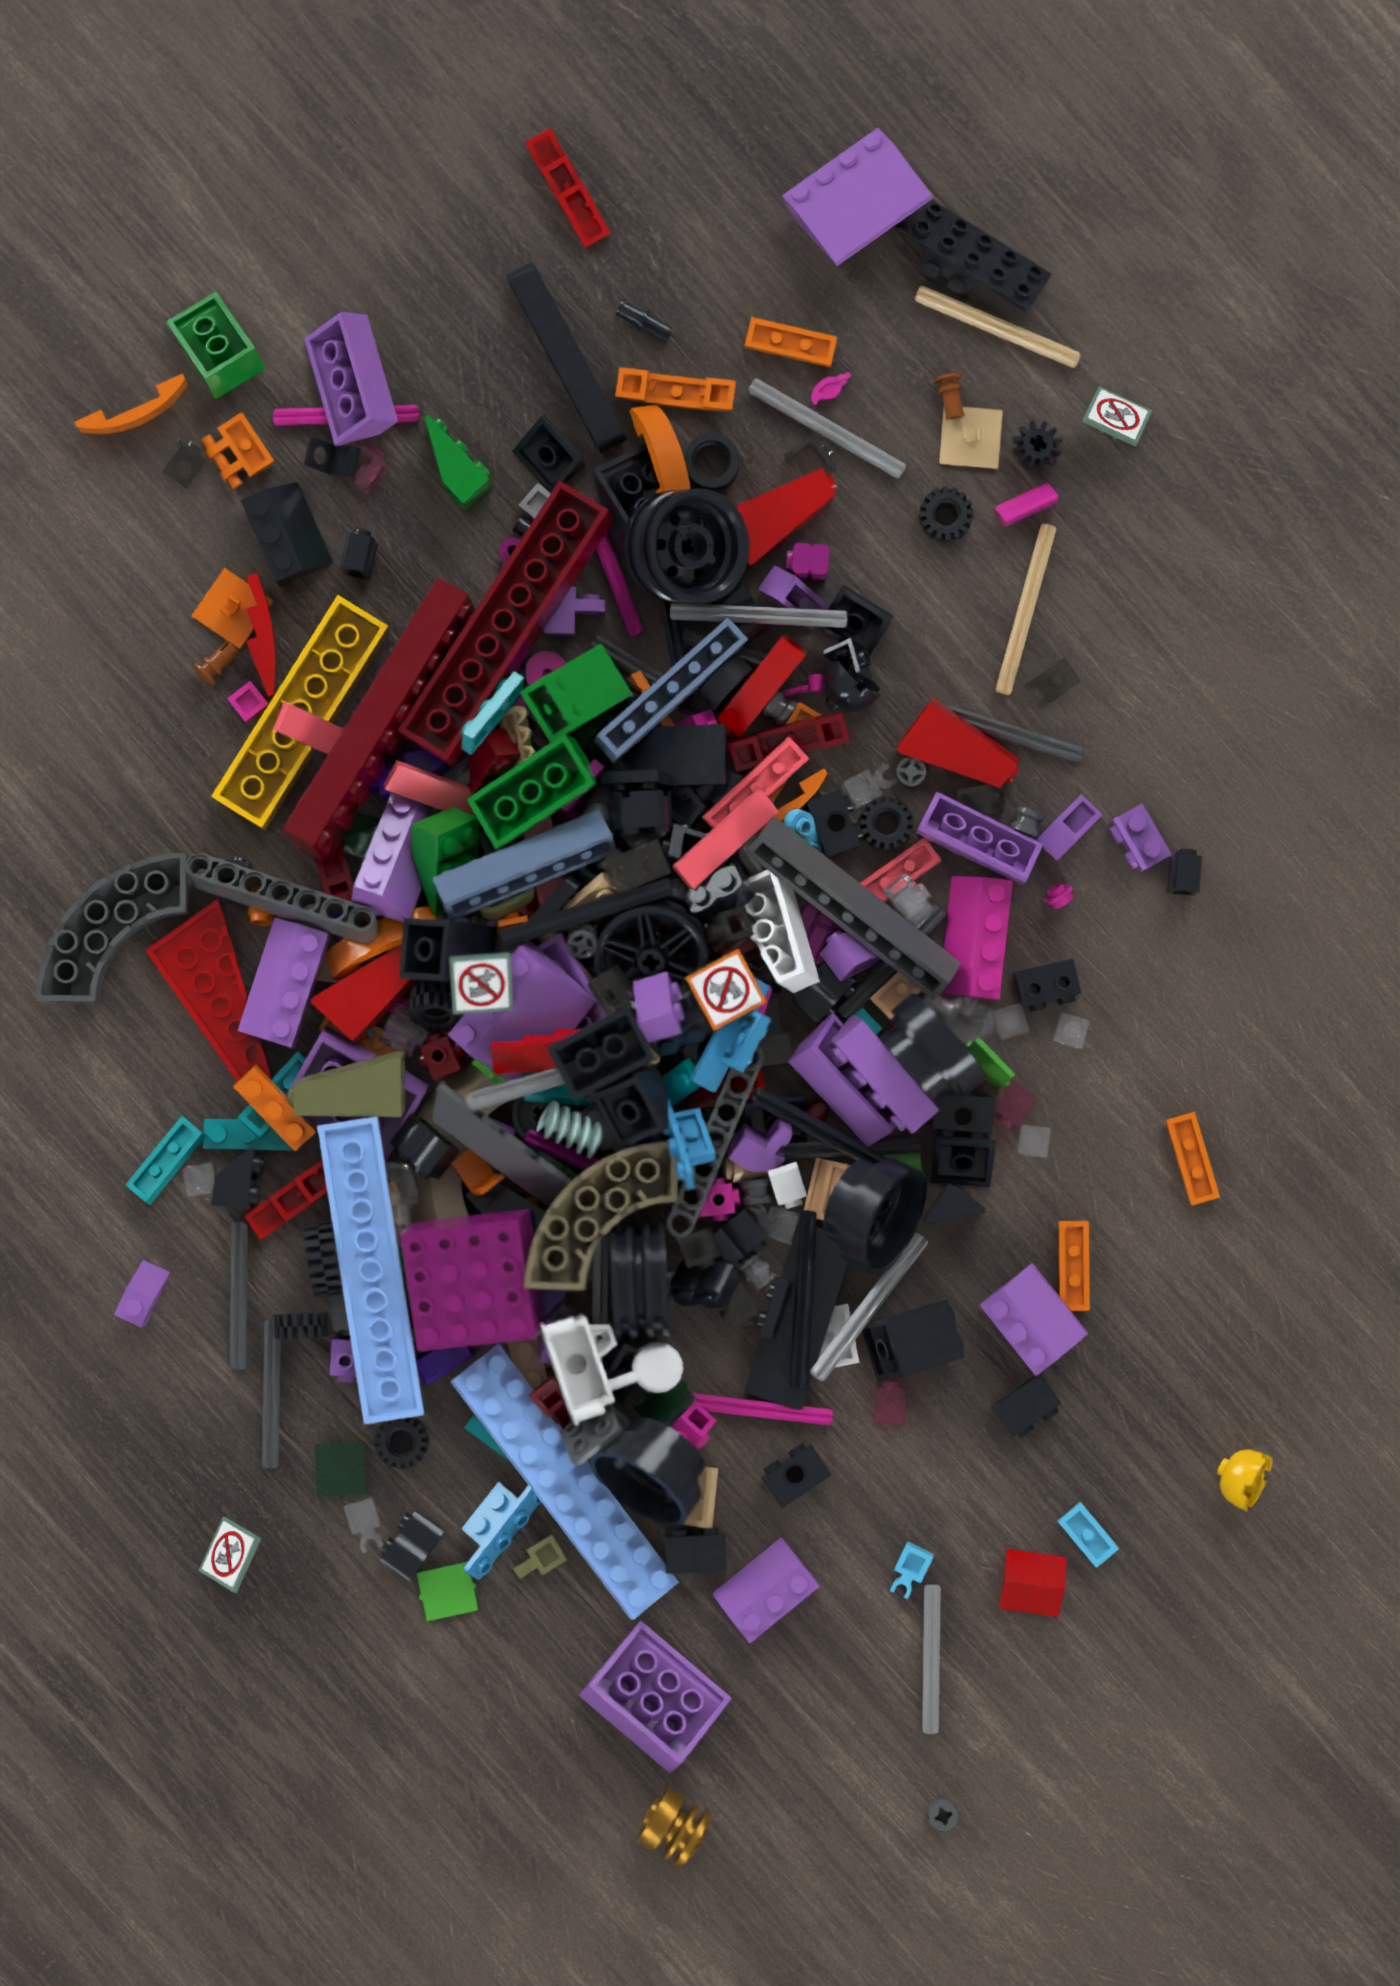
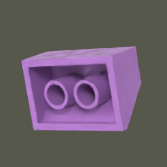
[980,1263,1088,1376]
[712,1537,820,1643]

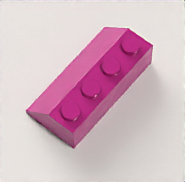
[940,876,1013,1001]

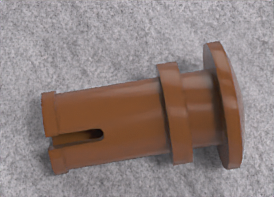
[933,373,965,420]
[193,640,240,686]

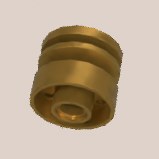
[636,1787,712,1869]

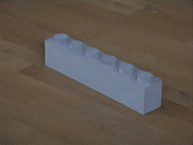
[594,618,748,763]
[433,809,617,921]

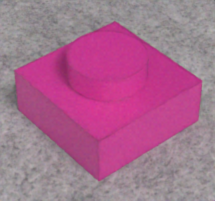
[227,681,269,723]

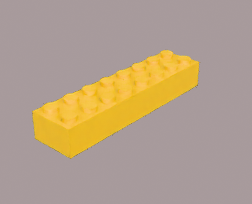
[211,595,391,831]

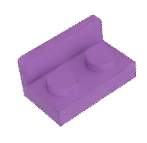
[1109,804,1172,873]

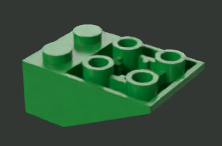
[425,415,492,513]
[520,643,633,743]
[411,807,479,917]

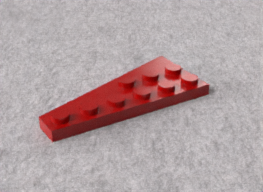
[145,899,272,1082]

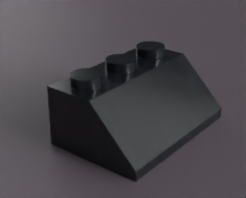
[240,482,333,587]
[547,1005,655,1101]

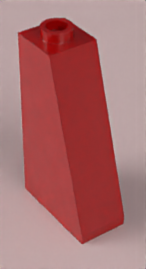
[735,468,838,569]
[717,634,809,738]
[896,697,1020,788]
[310,944,417,1045]

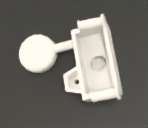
[540,1314,683,1426]

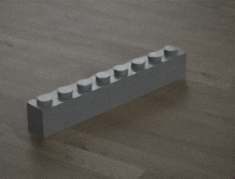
[746,816,961,1000]

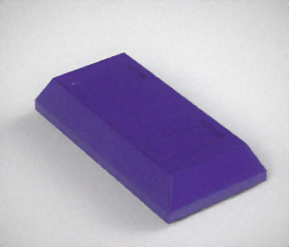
[416,1346,477,1386]

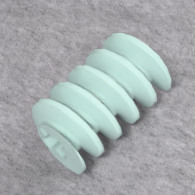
[536,1101,604,1159]

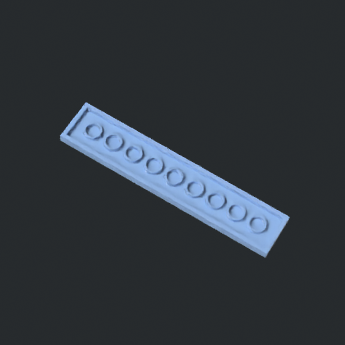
[317,1117,425,1424]
[450,1344,679,1620]

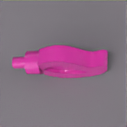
[811,372,851,406]

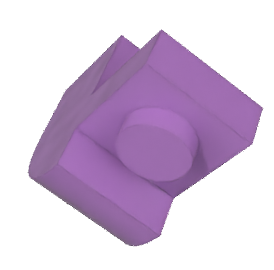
[544,587,606,638]
[728,1117,793,1172]

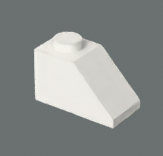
[767,1162,807,1209]

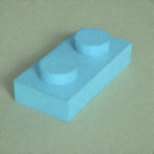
[1057,1502,1119,1568]

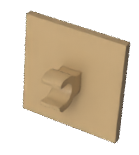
[939,407,1003,469]

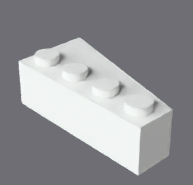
[734,869,820,993]

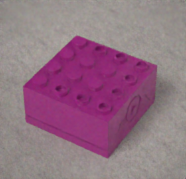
[400,1209,547,1351]

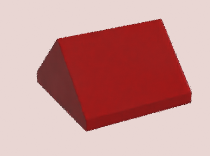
[999,1549,1066,1617]

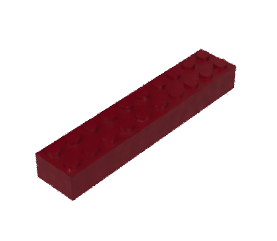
[398,480,614,768]
[283,578,475,862]

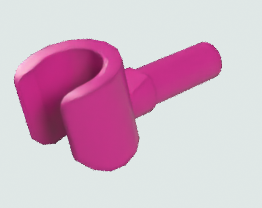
[784,674,823,698]

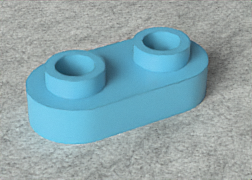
[784,809,822,853]

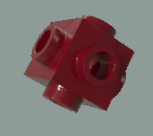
[420,1032,467,1080]

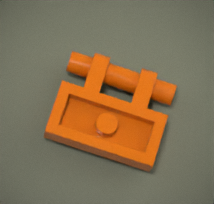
[201,412,275,490]

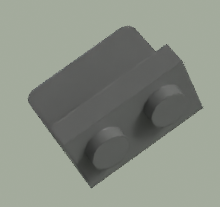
[560,1403,630,1466]

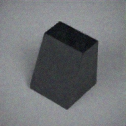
[399,918,497,984]
[862,1299,965,1382]

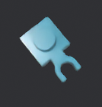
[890,1541,934,1599]

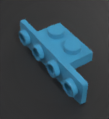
[690,978,771,1092]
[663,1098,715,1190]
[462,1482,542,1580]

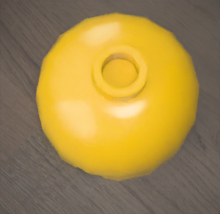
[1217,1449,1273,1511]

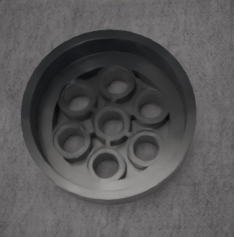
[879,992,987,1105]
[823,1158,927,1275]
[590,1417,705,1526]

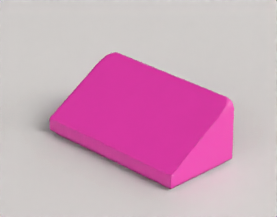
[995,483,1059,527]

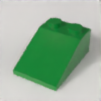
[166,292,266,399]

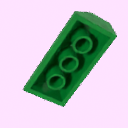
[466,734,596,850]

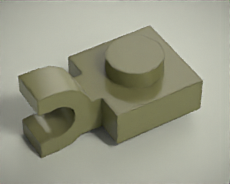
[513,1534,567,1579]

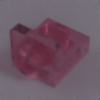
[354,444,388,495]
[994,1081,1037,1129]
[875,1382,907,1424]

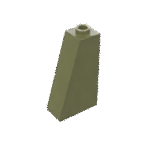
[288,1051,405,1117]

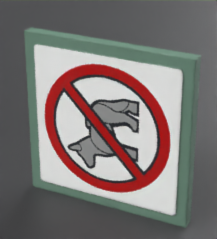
[1082,386,1152,447]
[449,953,513,1015]
[198,1516,261,1593]

